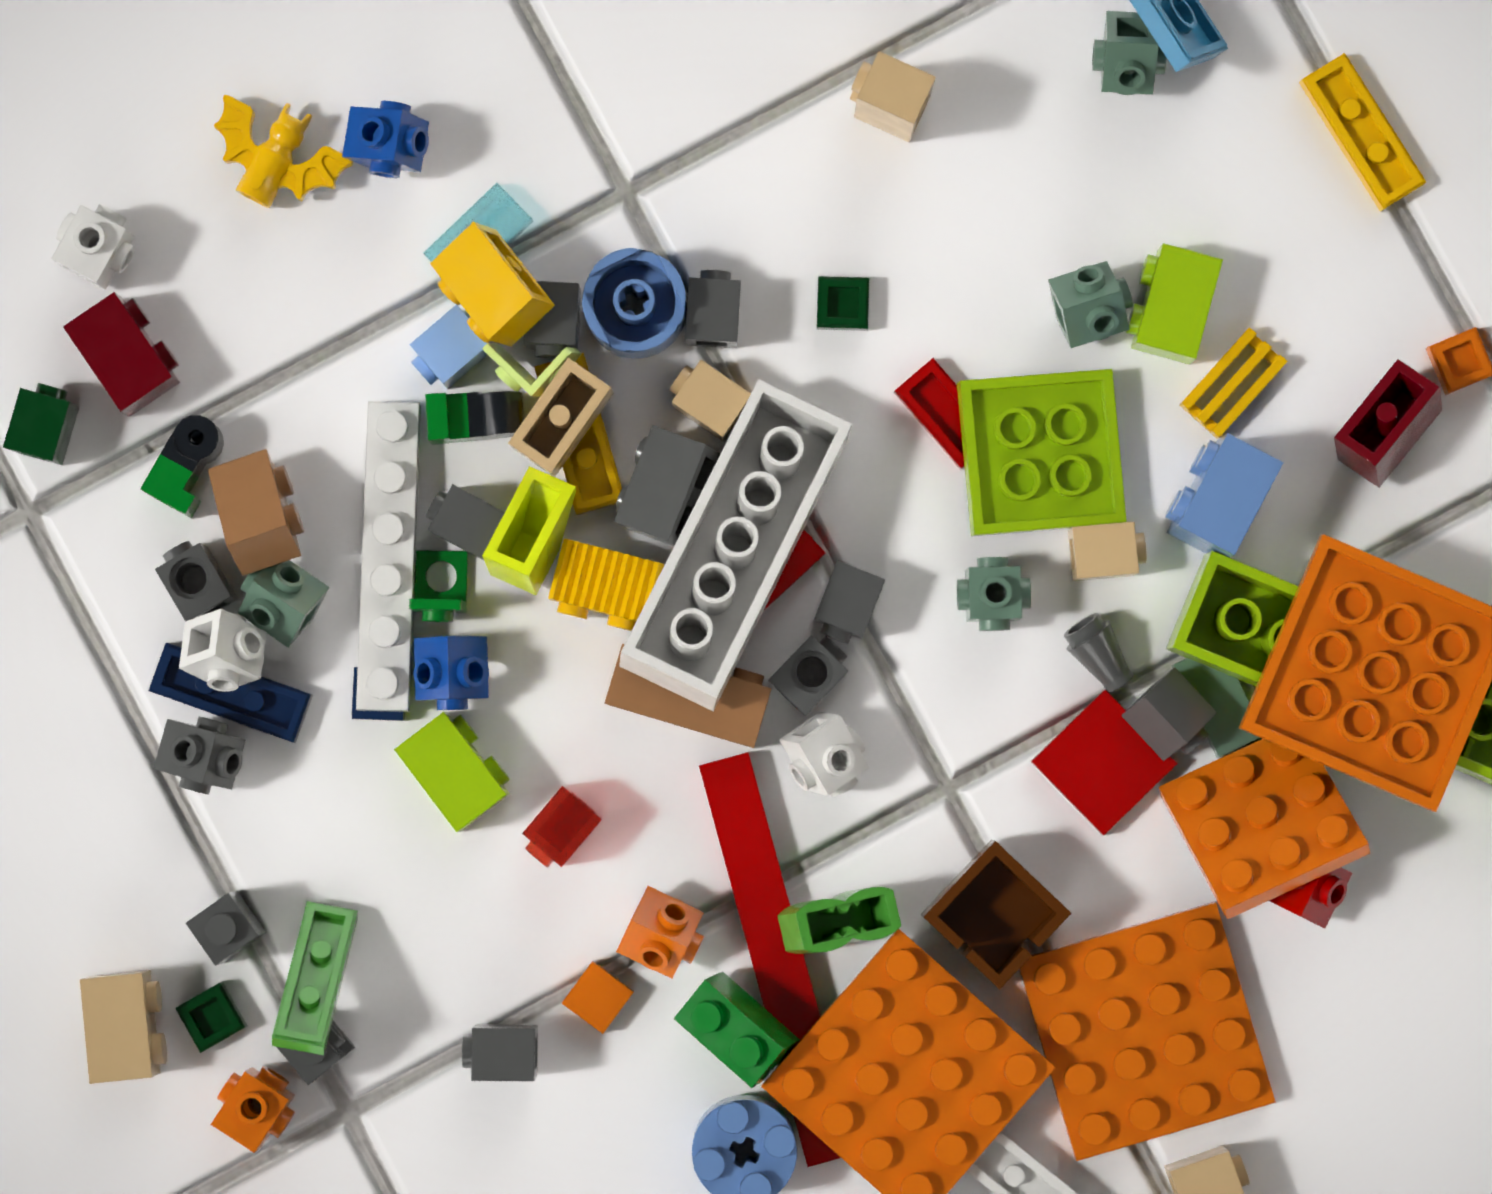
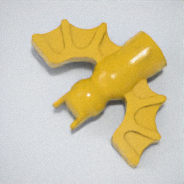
[214,95,354,208]

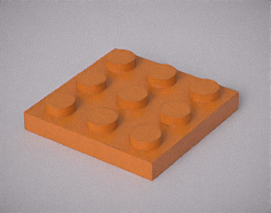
[1158,739,1370,920]

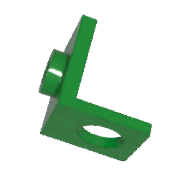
[409,550,468,622]

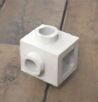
[51,204,135,290]
[179,609,267,692]
[779,712,870,797]

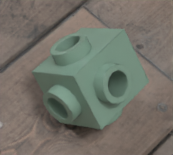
[1092,11,1167,95]
[1048,261,1133,348]
[956,557,1031,631]
[237,560,330,648]

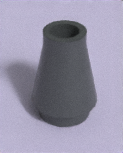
[1064,613,1134,693]

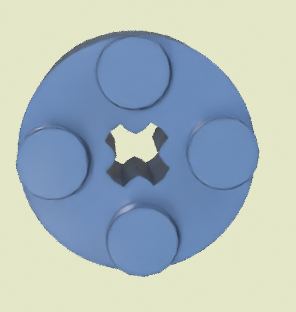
[582,248,687,359]
[692,1094,797,1194]

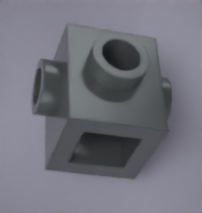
[153,716,246,795]

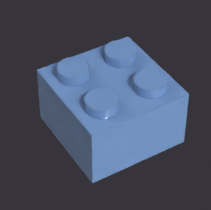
[1165,433,1284,558]

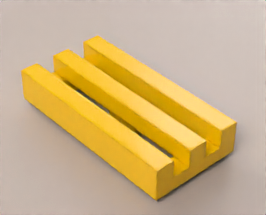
[1179,327,1288,439]

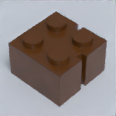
[920,839,1072,990]

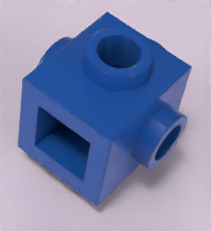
[342,100,429,179]
[413,636,489,710]

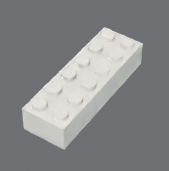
[619,379,852,712]

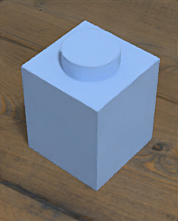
[409,304,490,389]

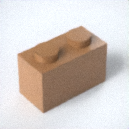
[208,449,304,576]

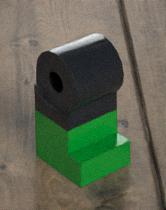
[425,391,524,445]
[140,415,224,519]

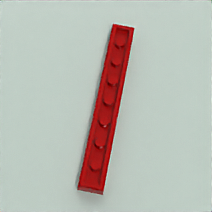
[699,752,841,1167]

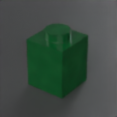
[3,383,79,466]

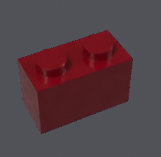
[63,292,180,417]
[1334,359,1442,488]

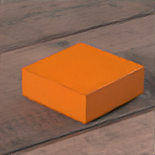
[1425,327,1492,395]
[562,961,634,1034]

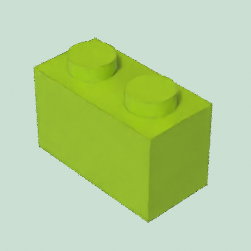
[1126,243,1223,365]
[394,712,510,832]

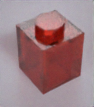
[522,786,604,868]

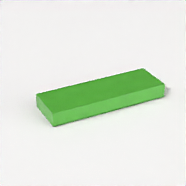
[272,901,358,1055]

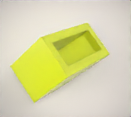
[482,466,576,595]

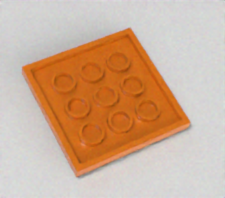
[1239,534,1492,812]
[1019,902,1276,1161]
[760,929,1056,1194]

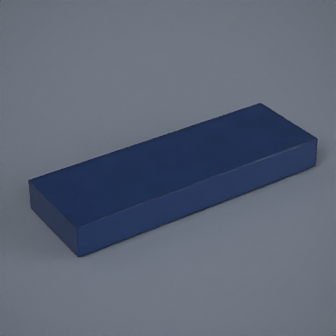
[148,642,313,743]

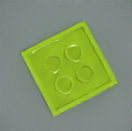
[957,369,1127,537]

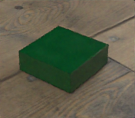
[816,276,870,331]
[175,981,248,1053]

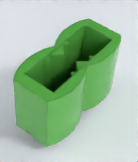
[777,887,901,954]

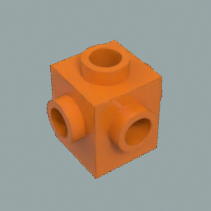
[616,886,704,979]
[210,1066,295,1153]

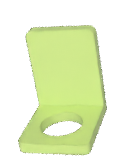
[482,343,582,397]

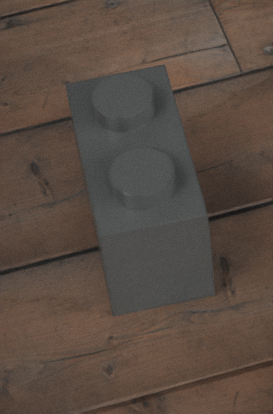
[614,425,720,547]

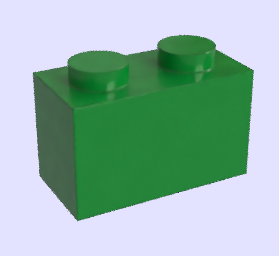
[673,971,800,1088]

